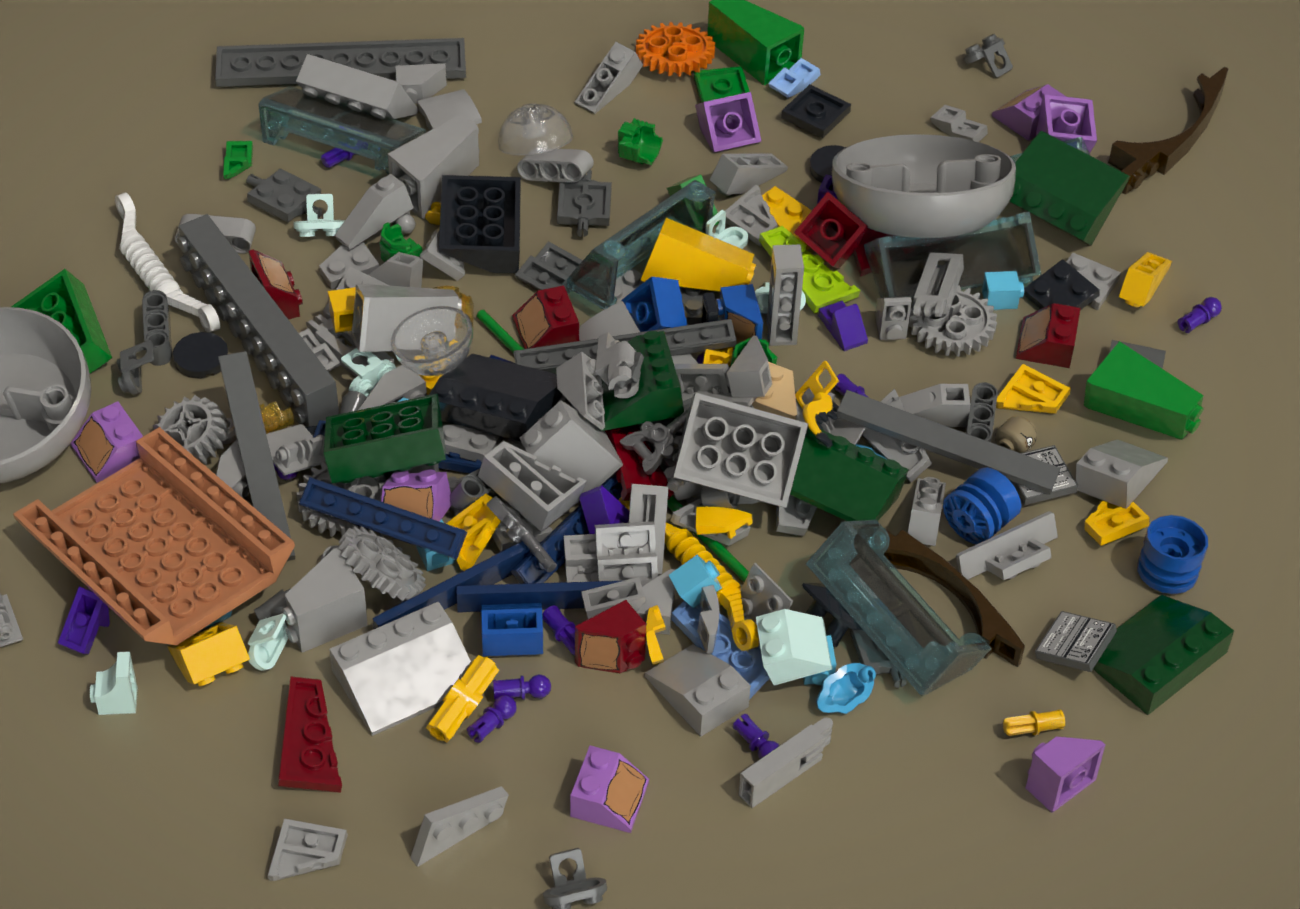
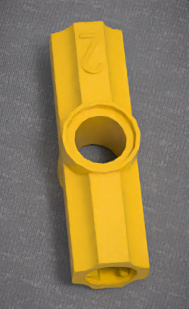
[426,655,499,743]

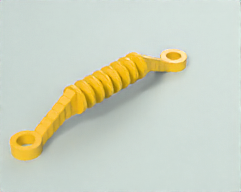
[618,497,760,651]

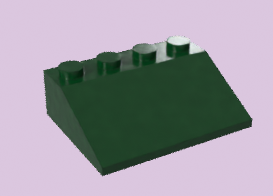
[1009,131,1130,246]
[599,331,684,431]
[323,394,446,484]
[790,426,909,531]
[1093,595,1234,715]

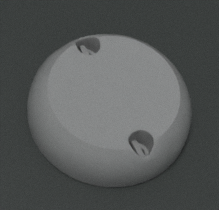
[832,134,1016,238]
[0,307,91,484]

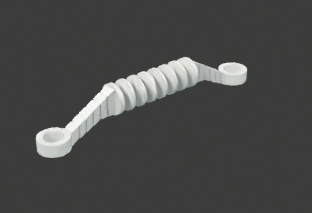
[115,192,220,333]

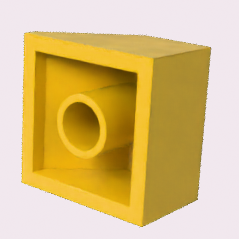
[167,622,250,686]

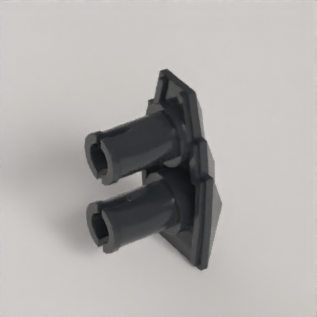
[802,583,866,647]

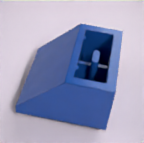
[481,603,543,656]

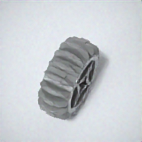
[153,395,229,465]

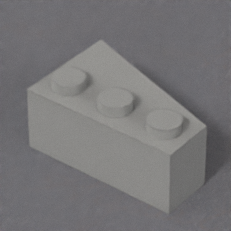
[478,441,587,532]

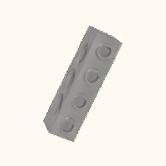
[766,244,804,346]

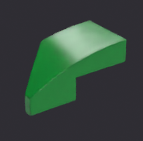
[223,141,253,179]

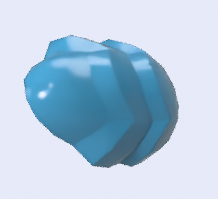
[816,663,876,714]

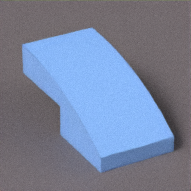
[769,58,821,98]

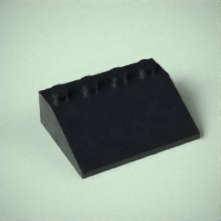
[439,175,521,273]
[429,353,562,441]

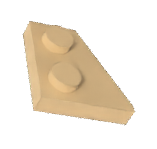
[752,362,797,420]

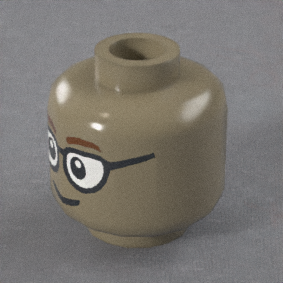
[995,416,1037,453]

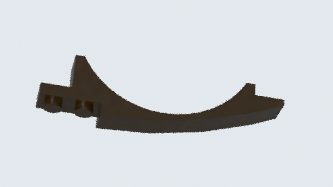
[1108,67,1228,195]
[839,519,1025,667]

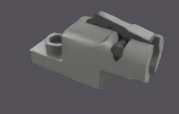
[595,332,644,399]

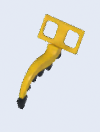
[795,360,839,448]

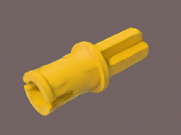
[1003,709,1065,736]

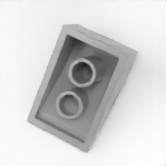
[1076,439,1168,509]
[645,644,751,737]

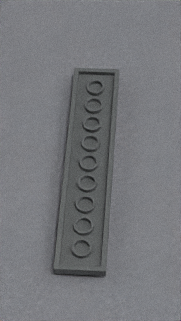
[216,38,466,87]

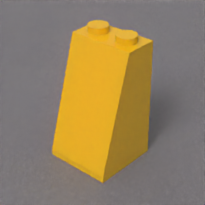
[641,218,756,291]

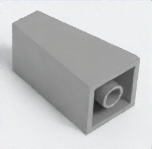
[388,113,480,219]
[351,284,462,352]

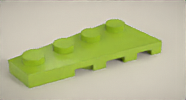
[759,226,861,313]

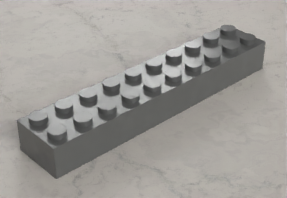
[177,214,339,427]

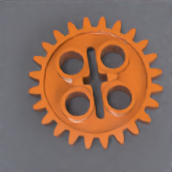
[636,22,715,76]

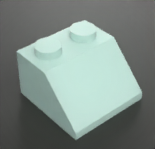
[756,609,832,685]

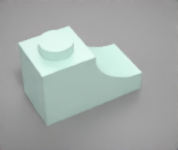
[90,652,138,715]

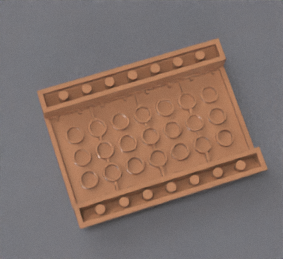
[13,427,295,645]

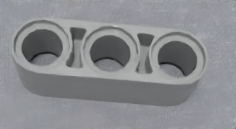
[517,148,594,182]
[175,214,256,254]

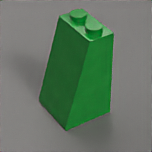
[707,0,804,86]
[1084,341,1204,440]

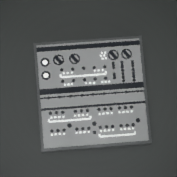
[1011,445,1078,505]
[1035,611,1117,672]

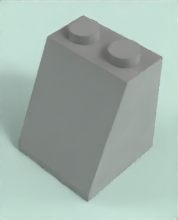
[520,400,623,493]
[283,547,368,653]

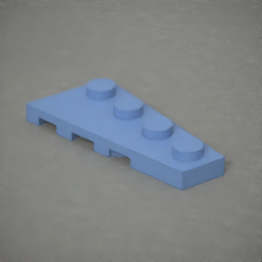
[671,601,770,700]

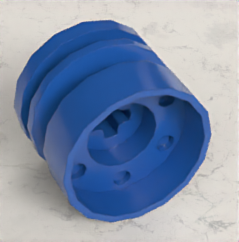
[943,467,1021,545]
[1137,515,1208,594]

